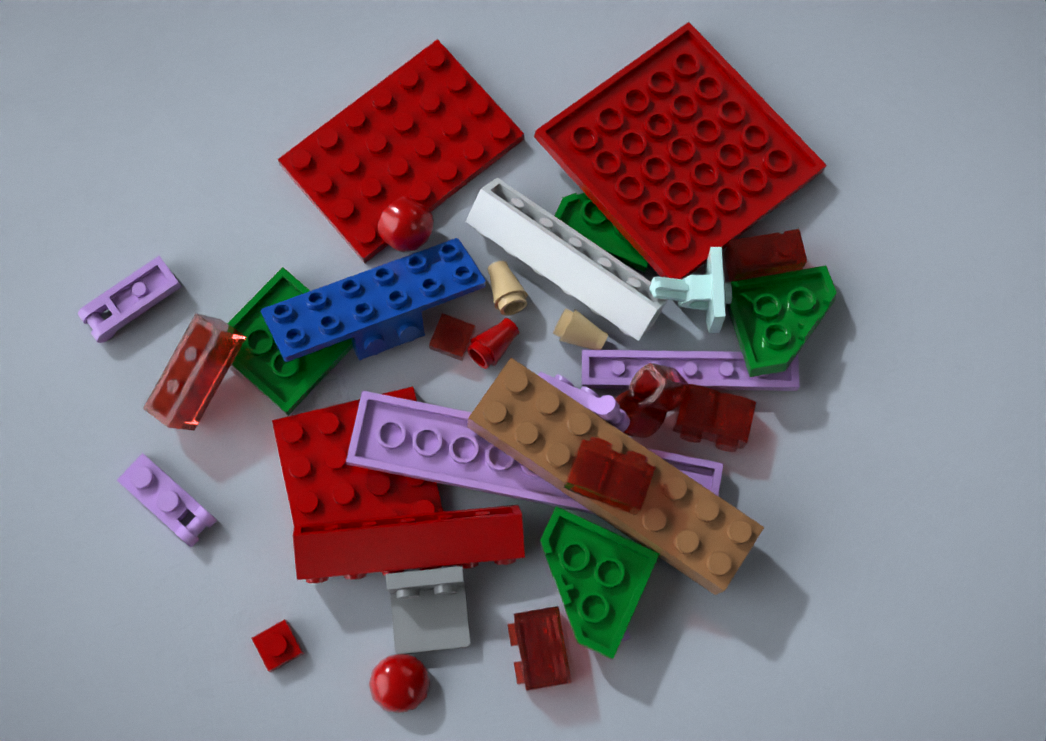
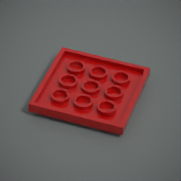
[272,386,443,526]

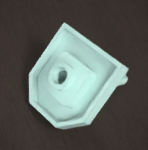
[649,247,732,333]

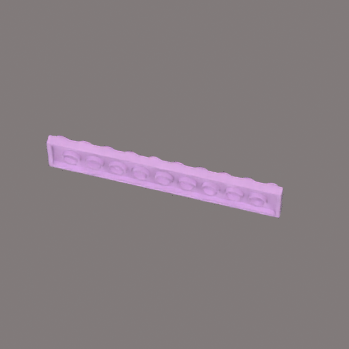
[346,390,723,514]

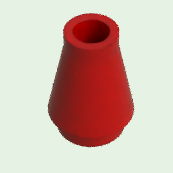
[467,318,520,369]

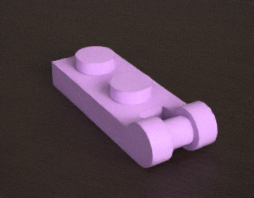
[78,256,182,343]
[538,372,630,432]
[117,453,217,548]

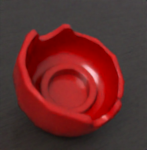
[378,196,434,253]
[369,654,430,713]

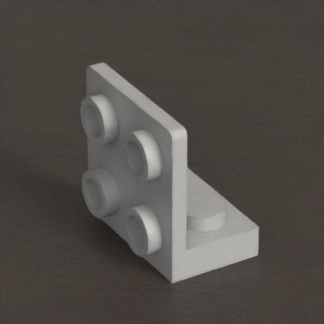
[386,566,471,654]

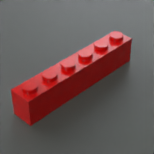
[293,505,525,583]

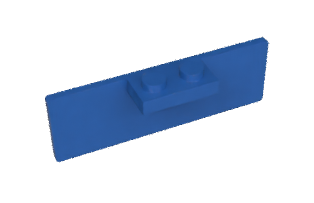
[261,238,486,362]

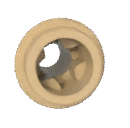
[487,261,528,315]
[553,308,608,350]

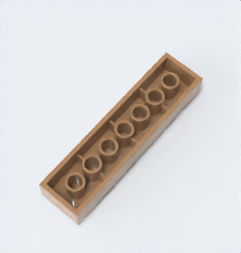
[467,358,764,595]

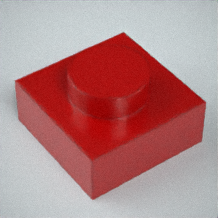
[251,619,304,672]

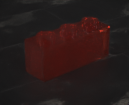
[143,313,246,431]

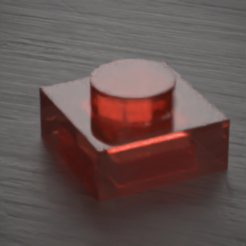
[429,313,476,361]

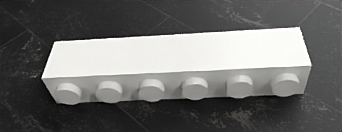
[466,178,668,341]

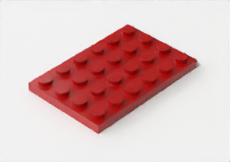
[277,39,524,263]

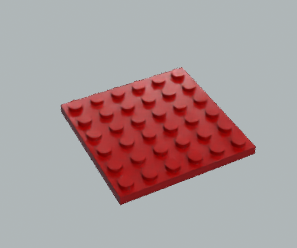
[534,22,827,279]

